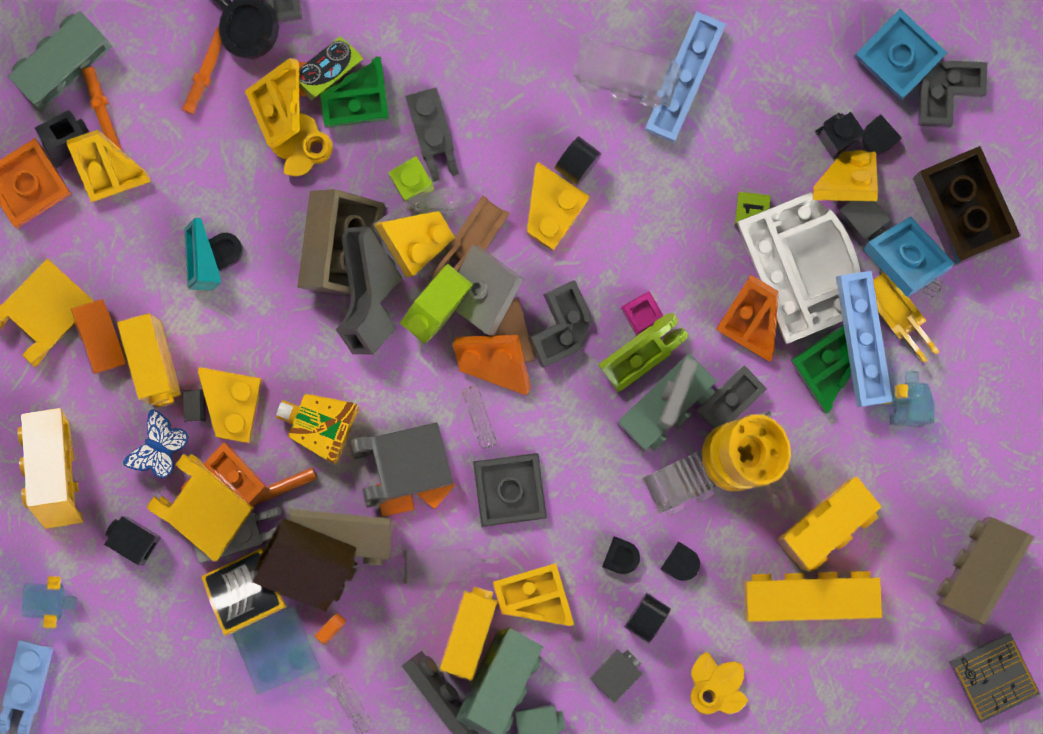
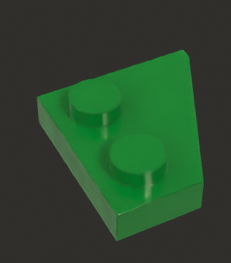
[320,56,390,128]
[790,325,851,413]

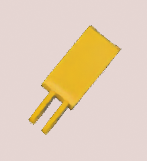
[873,272,939,363]

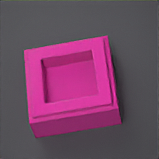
[621,291,664,336]

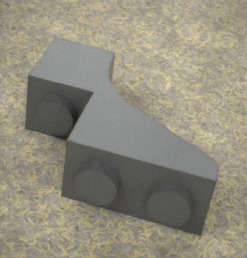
[336,227,402,355]

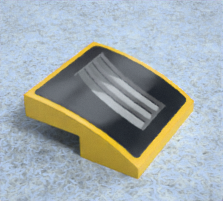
[201,548,286,636]

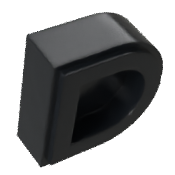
[861,114,902,155]
[209,233,243,272]
[602,536,640,574]
[660,541,700,581]

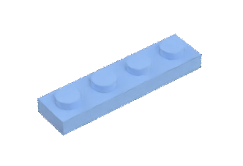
[644,11,726,143]
[836,271,893,407]

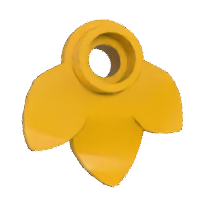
[270,113,333,177]
[690,652,748,715]

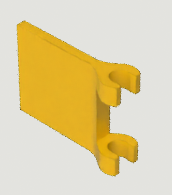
[0,258,94,367]
[146,454,254,562]

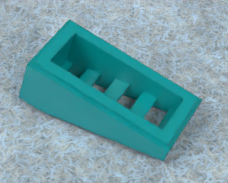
[184,218,221,291]

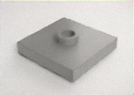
[455,245,524,336]
[657,358,698,430]

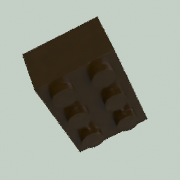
[913,146,1021,267]

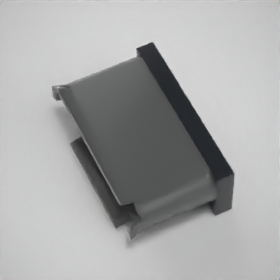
[183,389,205,422]

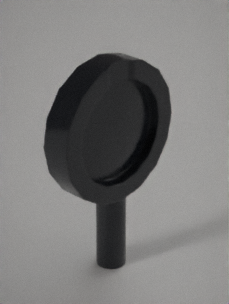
[213,0,279,59]

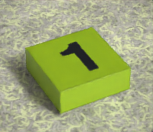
[734,192,771,226]

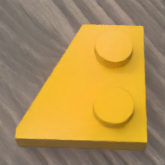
[67,130,151,202]
[813,150,878,201]
[374,211,455,277]

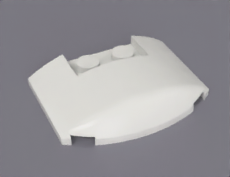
[737,192,860,344]

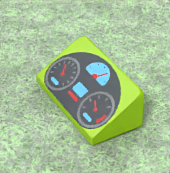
[299,36,364,101]

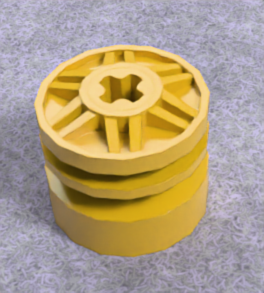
[702,415,791,492]

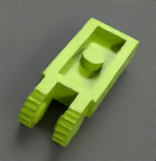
[598,312,688,392]

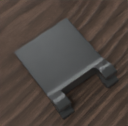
[351,422,453,508]

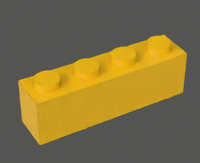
[743,571,882,622]

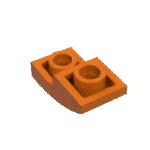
[71,299,126,374]

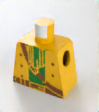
[276,394,360,465]

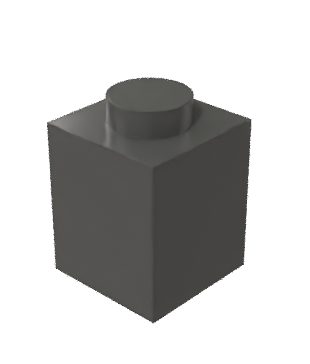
[836,201,891,245]
[590,649,642,703]

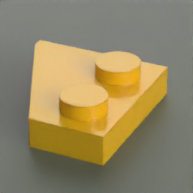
[244,58,300,148]
[527,162,590,252]
[198,367,262,444]
[493,563,574,626]

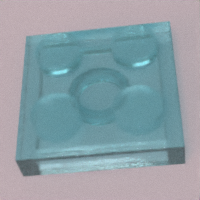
[232,607,320,695]

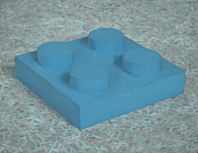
[854,9,948,101]
[863,216,955,297]

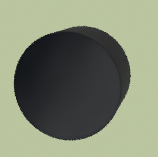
[554,136,602,186]
[624,592,671,643]

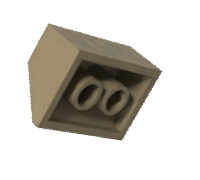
[297,189,384,297]
[289,509,395,565]
[936,517,1034,625]

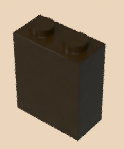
[252,517,358,612]

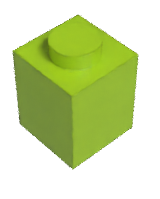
[388,156,435,207]

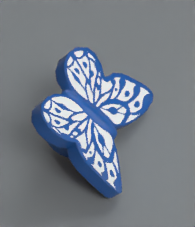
[123,409,189,479]

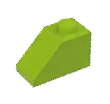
[400,264,473,344]

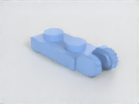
[0,640,53,734]

